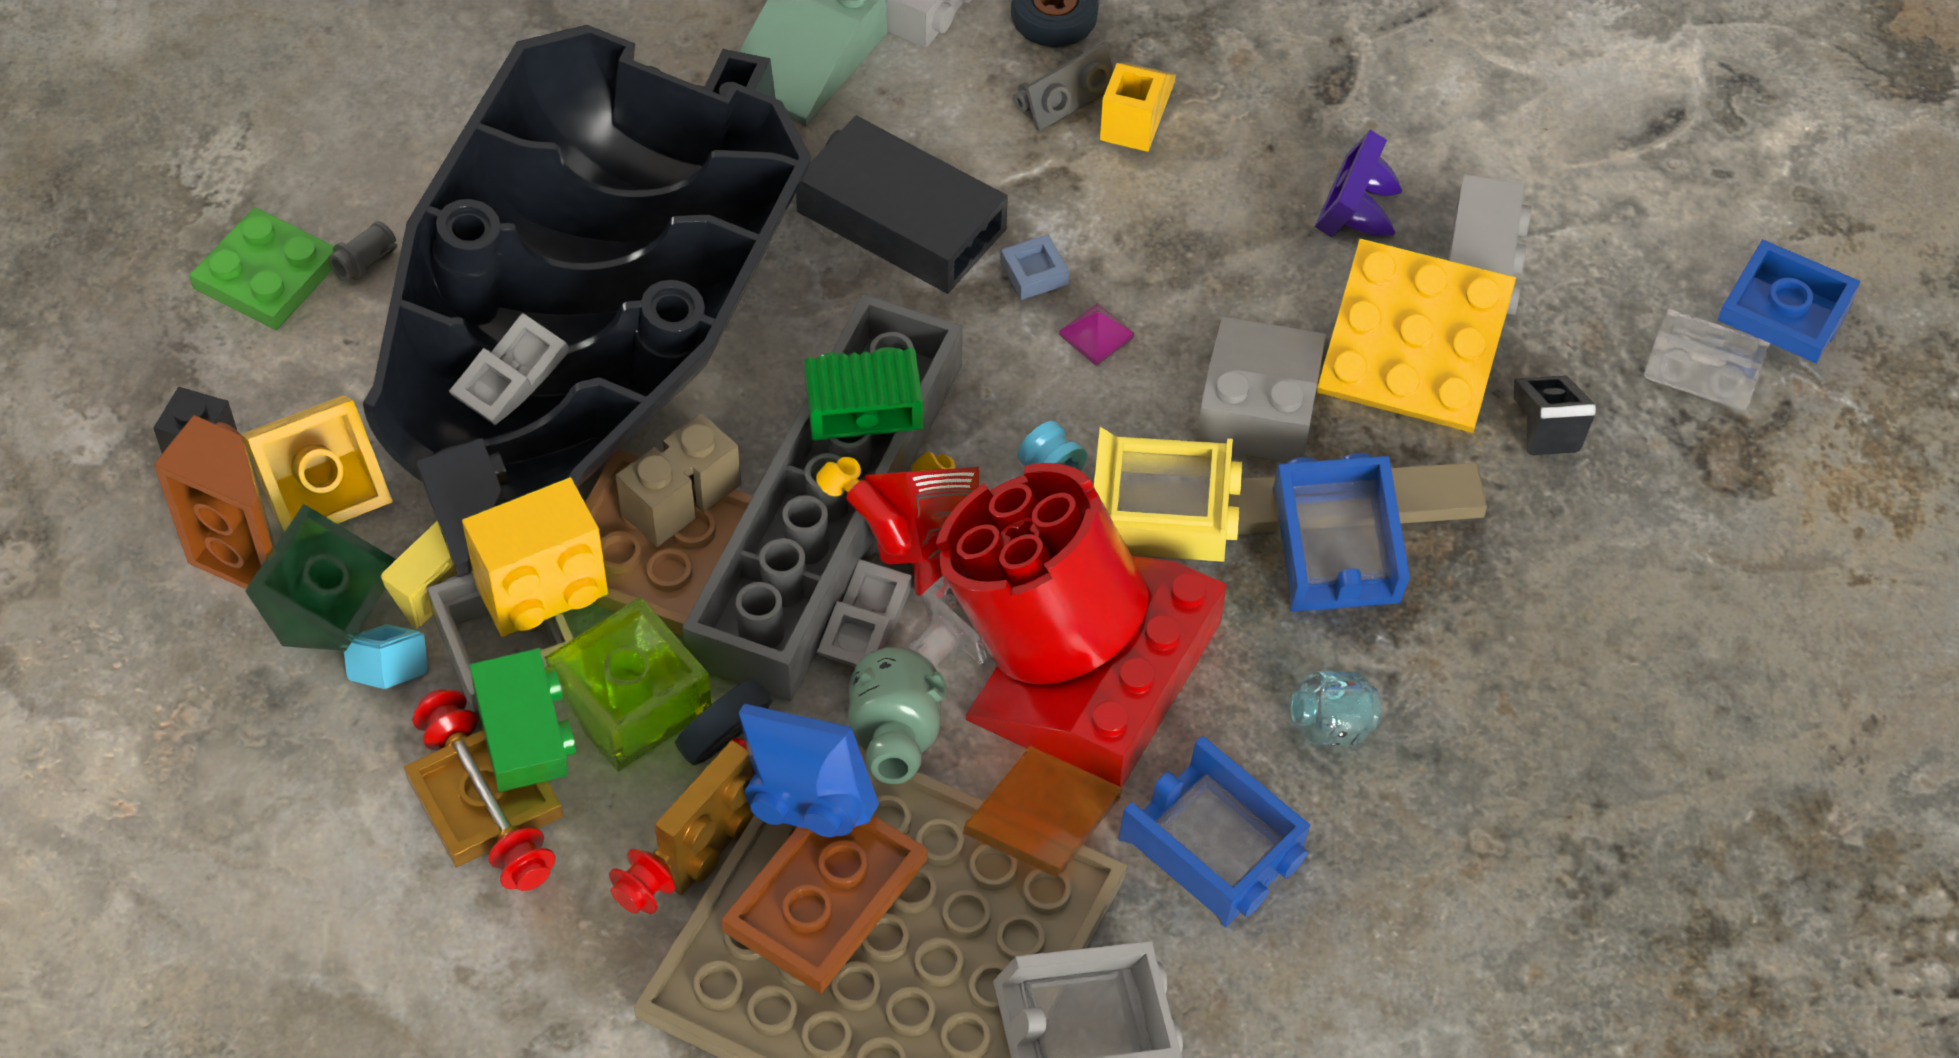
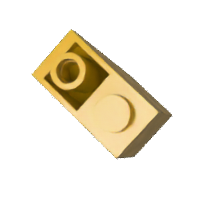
[1100,63,1176,152]

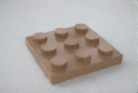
[585,449,754,636]

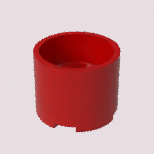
[936,463,1149,684]

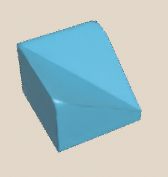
[342,624,428,689]

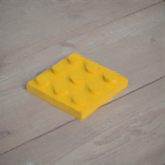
[1317,239,1516,433]

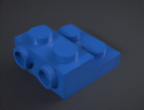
[1718,239,1861,364]

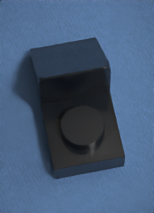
[1514,375,1595,455]

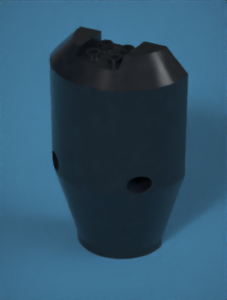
[363,25,811,503]

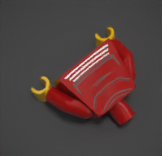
[816,451,979,596]

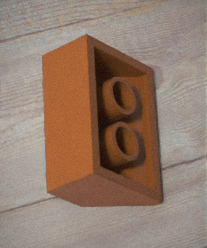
[154,415,288,605]

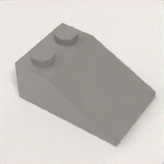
[1197,317,1326,462]

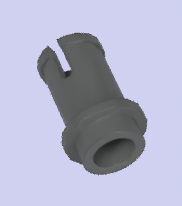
[328,221,397,282]

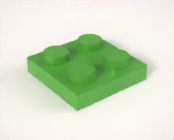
[189,207,334,331]

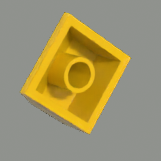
[241,395,393,543]

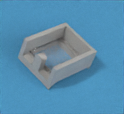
[993,941,1183,1058]

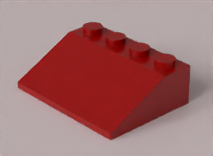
[966,556,1227,792]

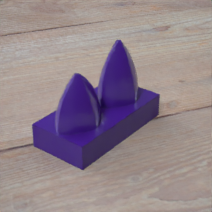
[1314,129,1402,237]

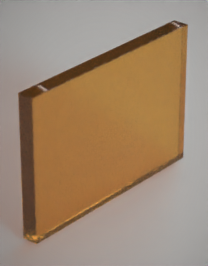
[963,746,1122,878]

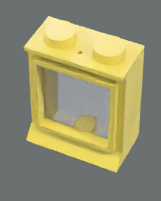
[1094,427,1242,562]

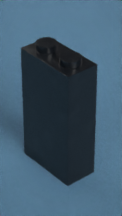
[796,115,1008,294]

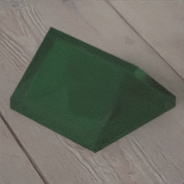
[245,504,396,651]

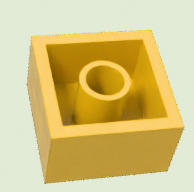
[462,477,608,637]

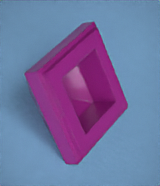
[1059,303,1134,366]

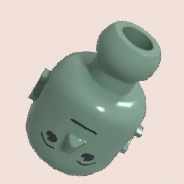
[848,647,948,784]

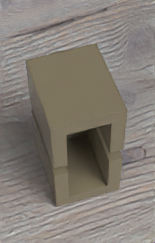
[616,413,741,547]

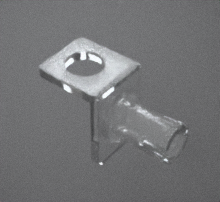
[906,576,987,667]

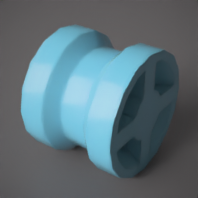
[1018,421,1087,471]

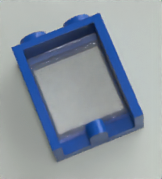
[1272,453,1410,612]
[1118,736,1311,927]

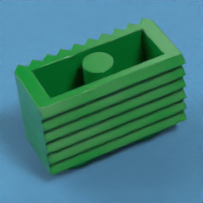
[804,347,923,440]

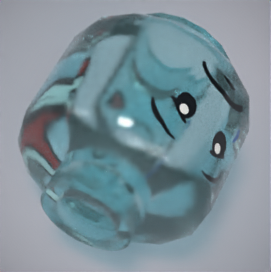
[1290,671,1381,746]

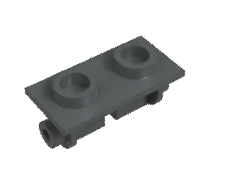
[1013,42,1113,131]

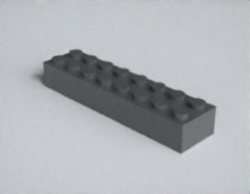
[682,294,963,702]

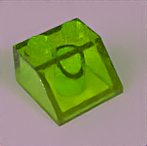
[545,597,712,772]

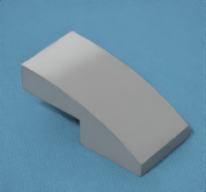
[449,313,570,425]
[817,559,913,667]

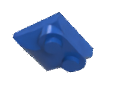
[739,704,879,837]

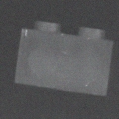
[1644,308,1770,410]

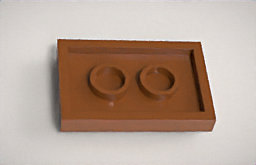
[721,815,928,994]

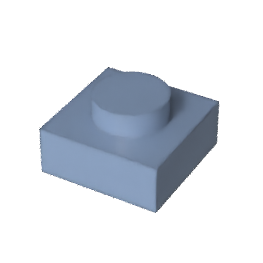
[1000,234,1070,300]

